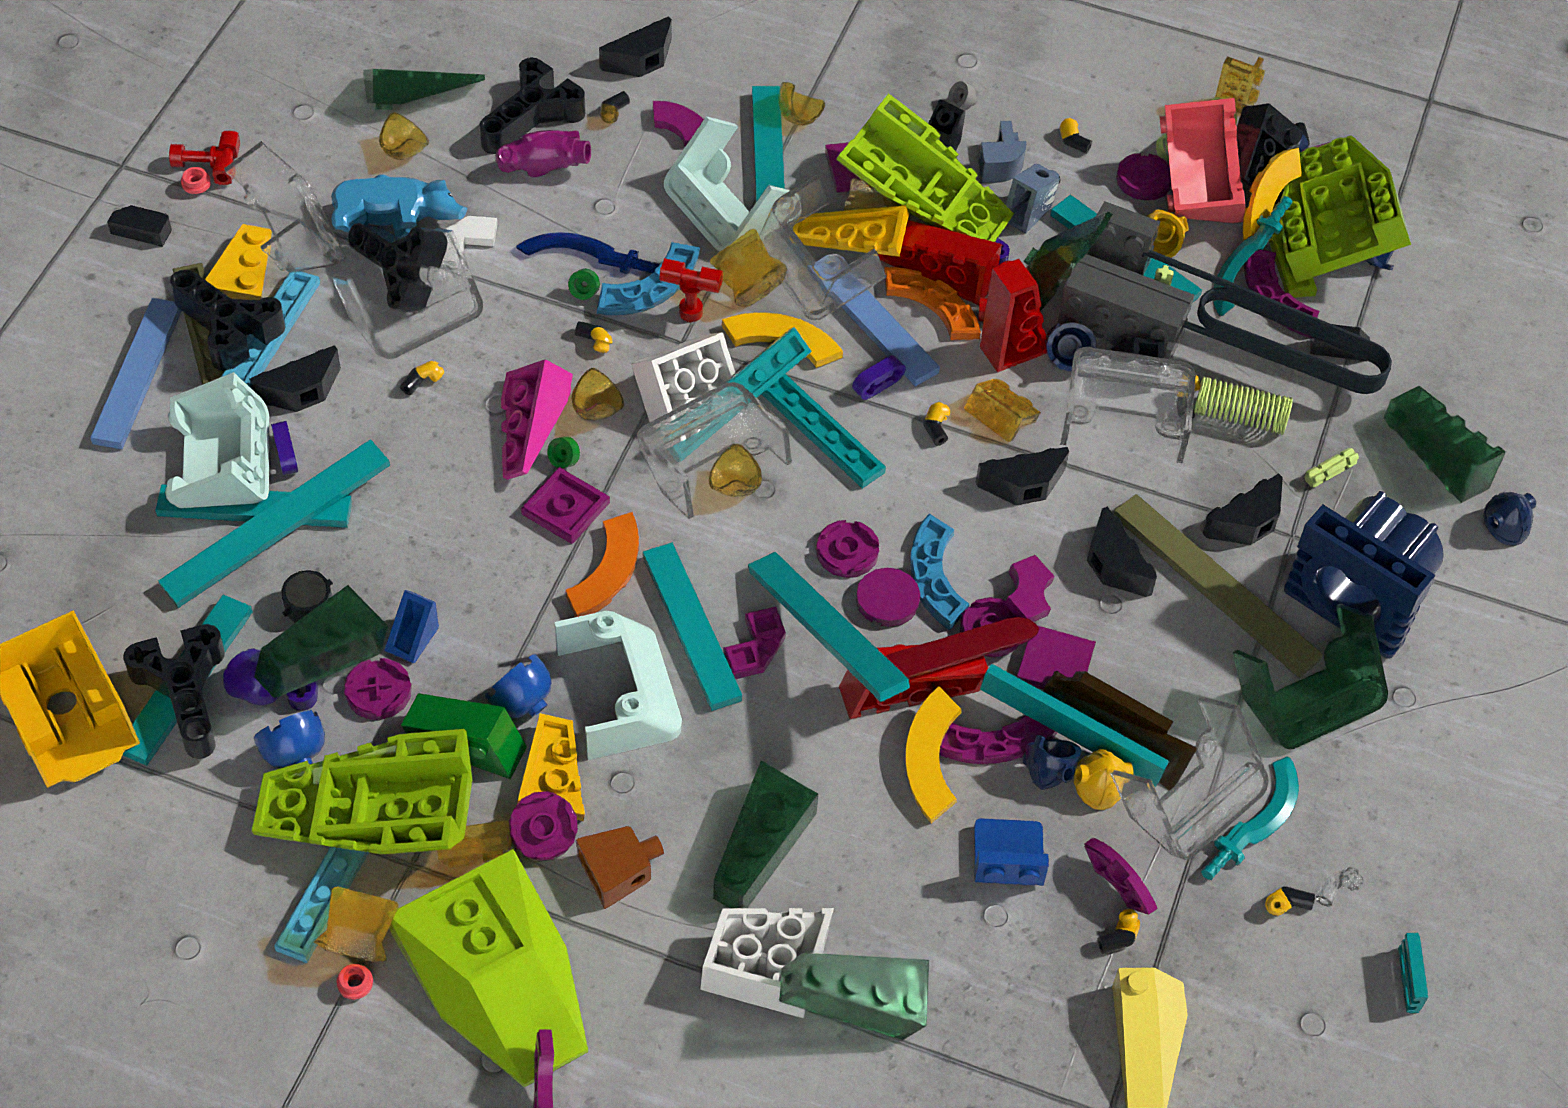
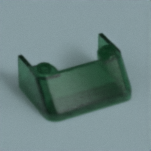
[1233,604,1388,749]

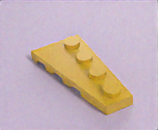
[791,205,909,257]

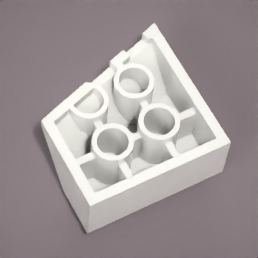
[631,332,735,434]
[700,908,834,1018]

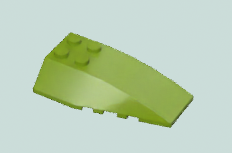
[836,93,1014,242]
[252,729,473,854]

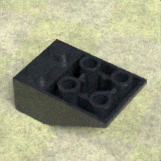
[1236,103,1303,204]

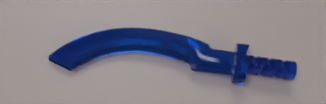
[516,232,660,275]

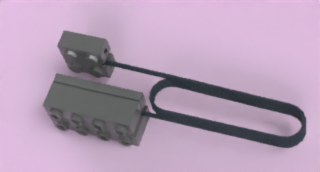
[1058,201,1392,394]

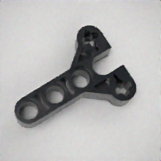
[479,57,586,154]
[348,223,448,314]
[170,270,286,371]
[123,624,225,759]

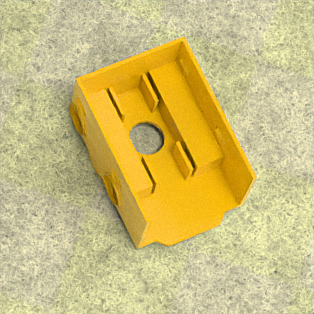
[0,610,140,788]

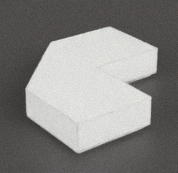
[441,216,498,266]

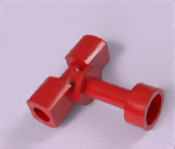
[169,131,241,185]
[659,258,723,322]

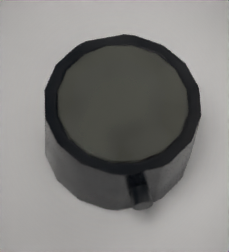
[281,570,334,626]

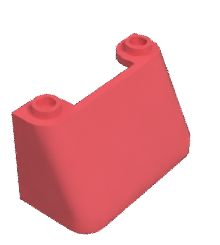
[1160,98,1245,224]

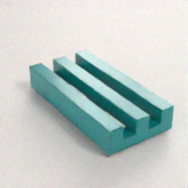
[1398,933,1428,1013]

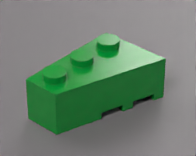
[401,693,527,780]

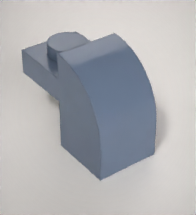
[979,121,1027,183]

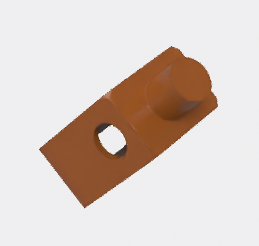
[576,826,664,909]

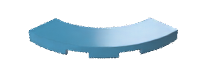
[597,242,700,315]
[910,514,969,630]

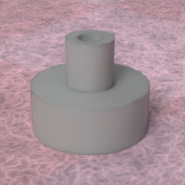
[948,81,977,111]

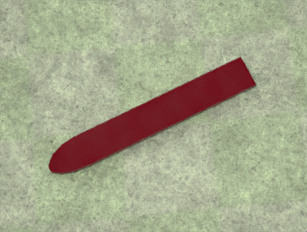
[885,617,1039,679]

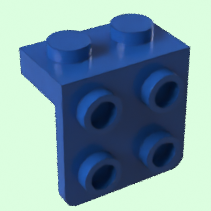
[974,818,1049,886]

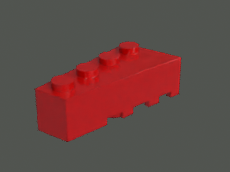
[877,220,1002,306]
[980,259,1047,373]
[839,642,988,720]

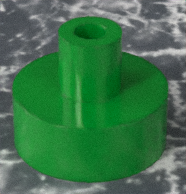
[568,268,600,300]
[547,436,580,469]

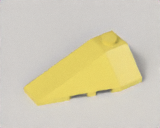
[1112,968,1188,1108]

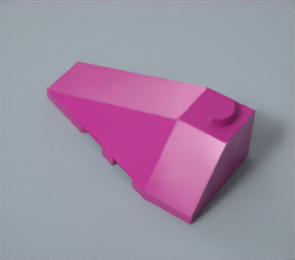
[501,359,573,480]

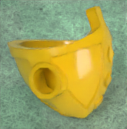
[1146,210,1189,258]
[1074,749,1133,810]

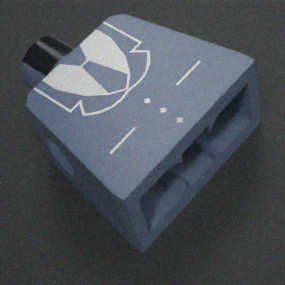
[1006,164,1061,234]

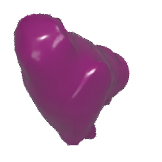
[495,130,591,177]

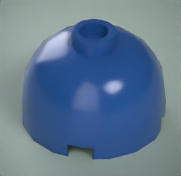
[484,654,552,718]
[253,710,325,769]

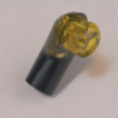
[600,91,630,124]

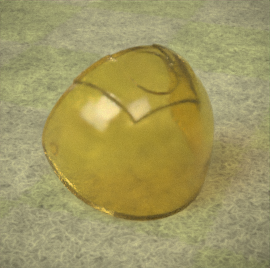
[778,82,825,125]
[379,112,429,160]
[571,368,624,420]
[709,444,762,497]

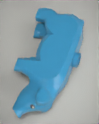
[331,175,467,239]

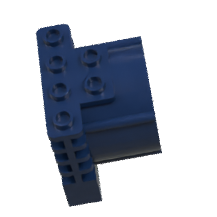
[1284,491,1444,659]

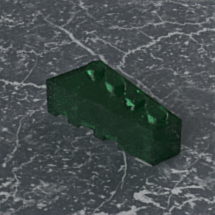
[1384,386,1506,503]
[254,585,388,698]
[713,761,819,909]
[779,953,929,1040]

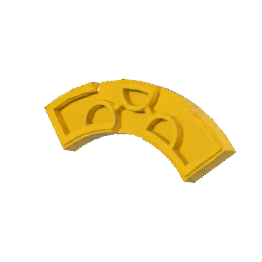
[1243,148,1302,241]
[721,313,843,368]
[906,686,961,824]

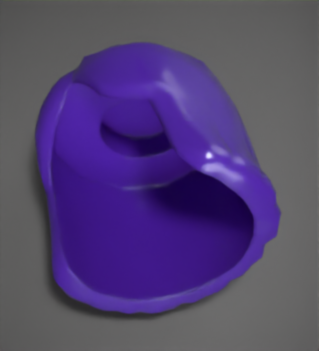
[223,648,286,706]

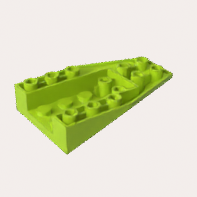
[1280,135,1411,283]
[387,849,588,1088]

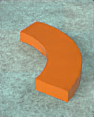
[884,267,981,340]
[565,512,639,617]

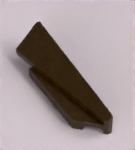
[1043,671,1198,791]

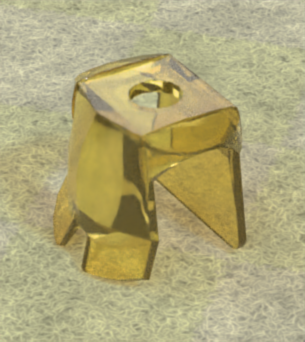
[710,229,787,307]
[313,887,398,964]

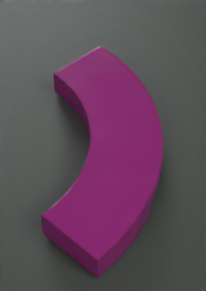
[1244,249,1320,338]
[939,715,1057,764]

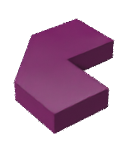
[723,606,786,679]

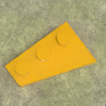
[205,224,272,300]
[517,713,585,821]

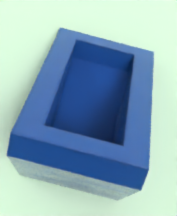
[384,590,439,663]

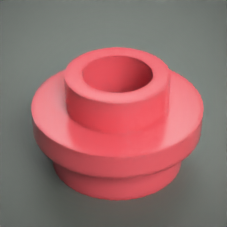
[181,167,211,194]
[336,964,373,1000]

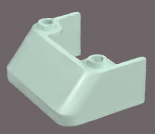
[664,116,800,253]
[554,611,682,760]

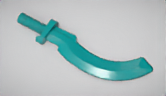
[1213,196,1292,316]
[1201,756,1299,880]

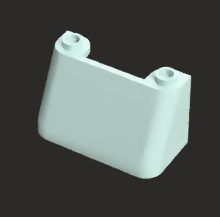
[165,372,269,508]

